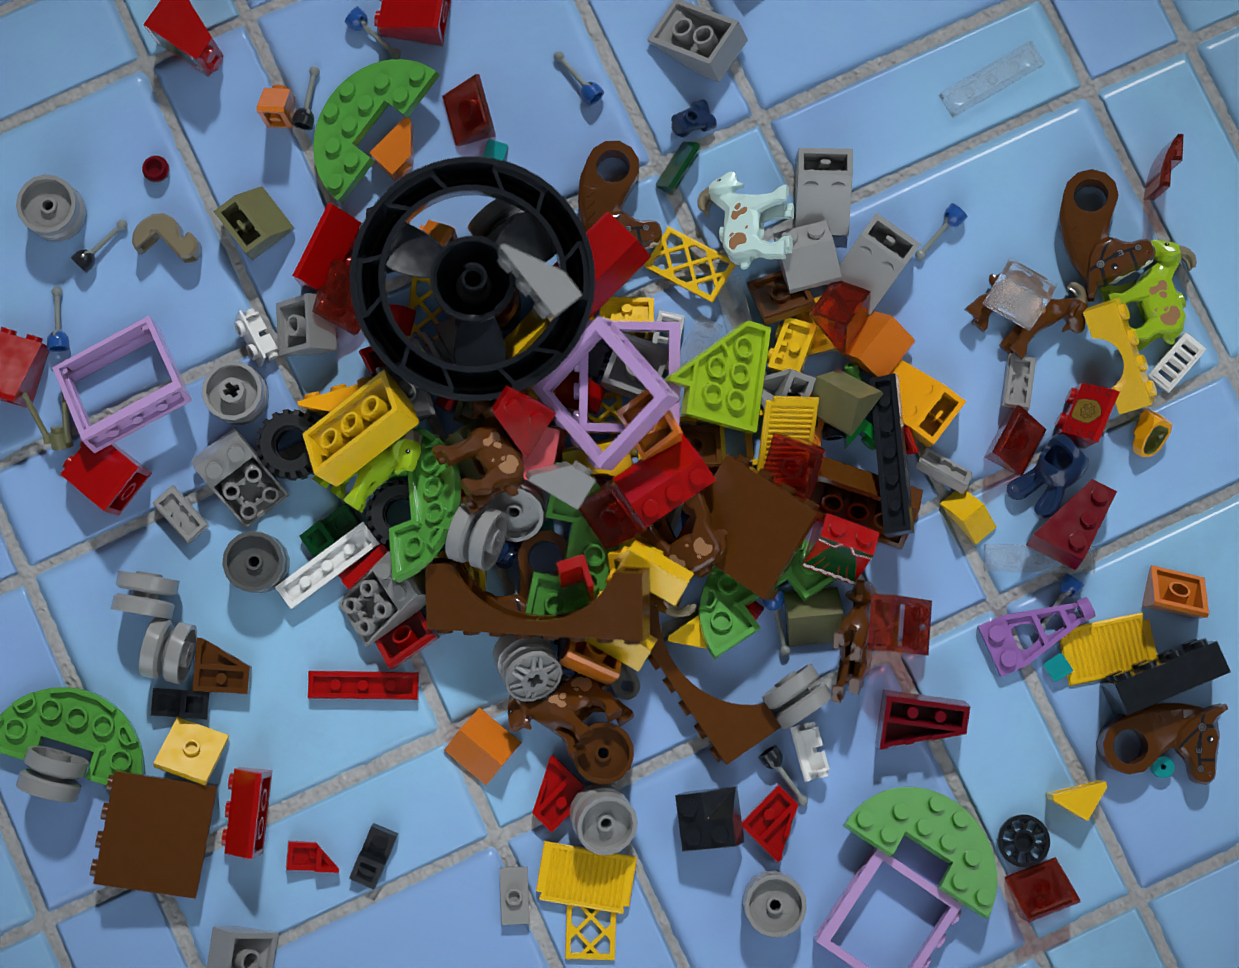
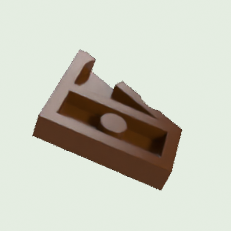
[192,638,252,694]

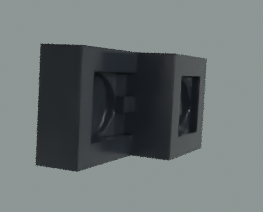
[150,688,210,719]
[349,823,399,889]

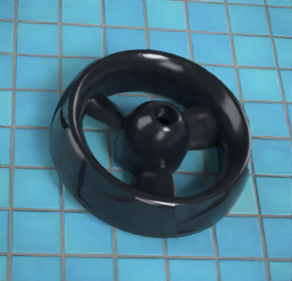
[350,156,595,402]

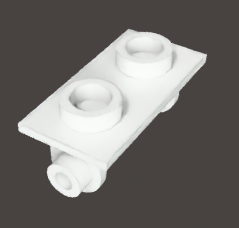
[234,308,279,367]
[790,721,830,782]

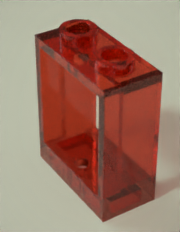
[868,594,932,656]

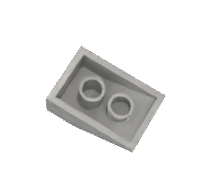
[647,0,748,82]

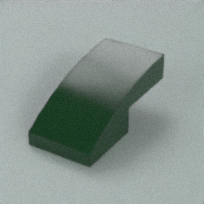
[299,503,361,558]

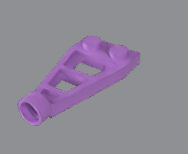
[977,597,1096,677]

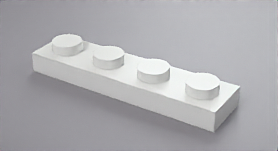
[275,522,381,609]

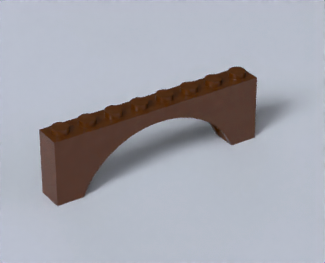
[425,558,650,645]
[647,605,781,765]

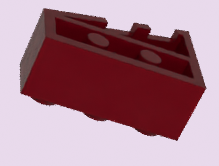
[1026,479,1117,570]
[875,690,971,750]

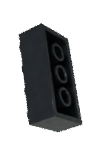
[1100,638,1231,715]

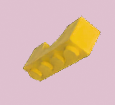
[1083,297,1157,415]

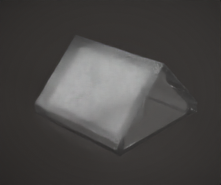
[982,257,1058,331]

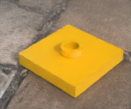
[153,717,229,786]

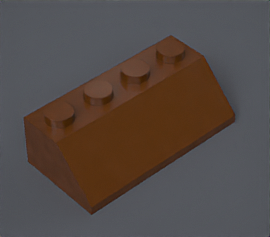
[803,455,923,549]

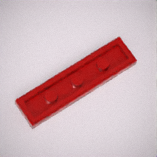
[308,671,419,700]

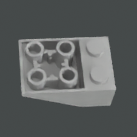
[795,148,853,236]
[826,213,921,315]
[497,244,582,321]
[191,426,289,528]
[338,551,426,646]

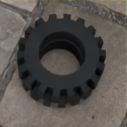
[255,409,317,481]
[366,479,410,547]

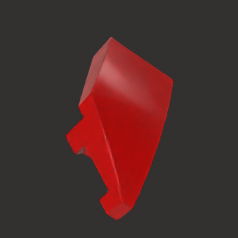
[286,841,339,873]

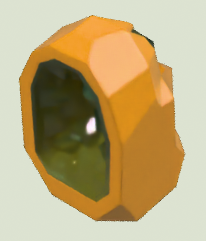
[1132,408,1173,457]

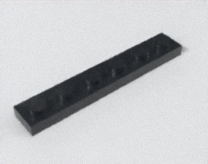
[869,373,915,537]

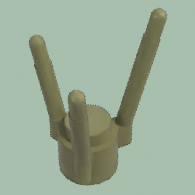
[22,392,74,450]

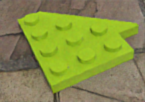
[665,320,771,434]

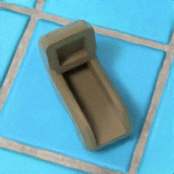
[132,213,202,263]

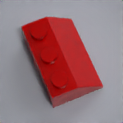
[292,202,362,296]
[612,434,716,528]
[221,767,273,859]

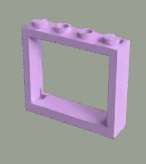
[52,316,192,453]
[532,316,680,471]
[573,321,680,435]
[813,846,962,968]

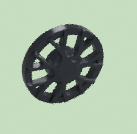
[997,814,1050,867]

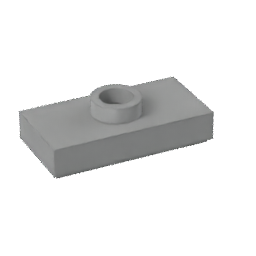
[1001,353,1036,412]
[915,447,973,494]
[152,485,210,544]
[499,866,530,925]

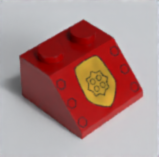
[1054,383,1120,449]

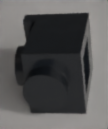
[588,343,613,383]

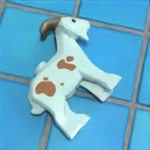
[697,172,794,270]

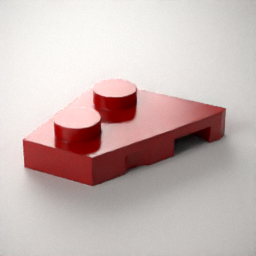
[492,385,556,458]
[532,755,585,833]
[742,784,799,863]

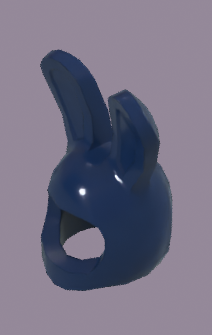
[1007,434,1089,519]

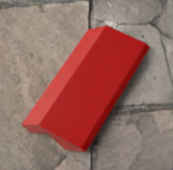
[553,211,651,320]

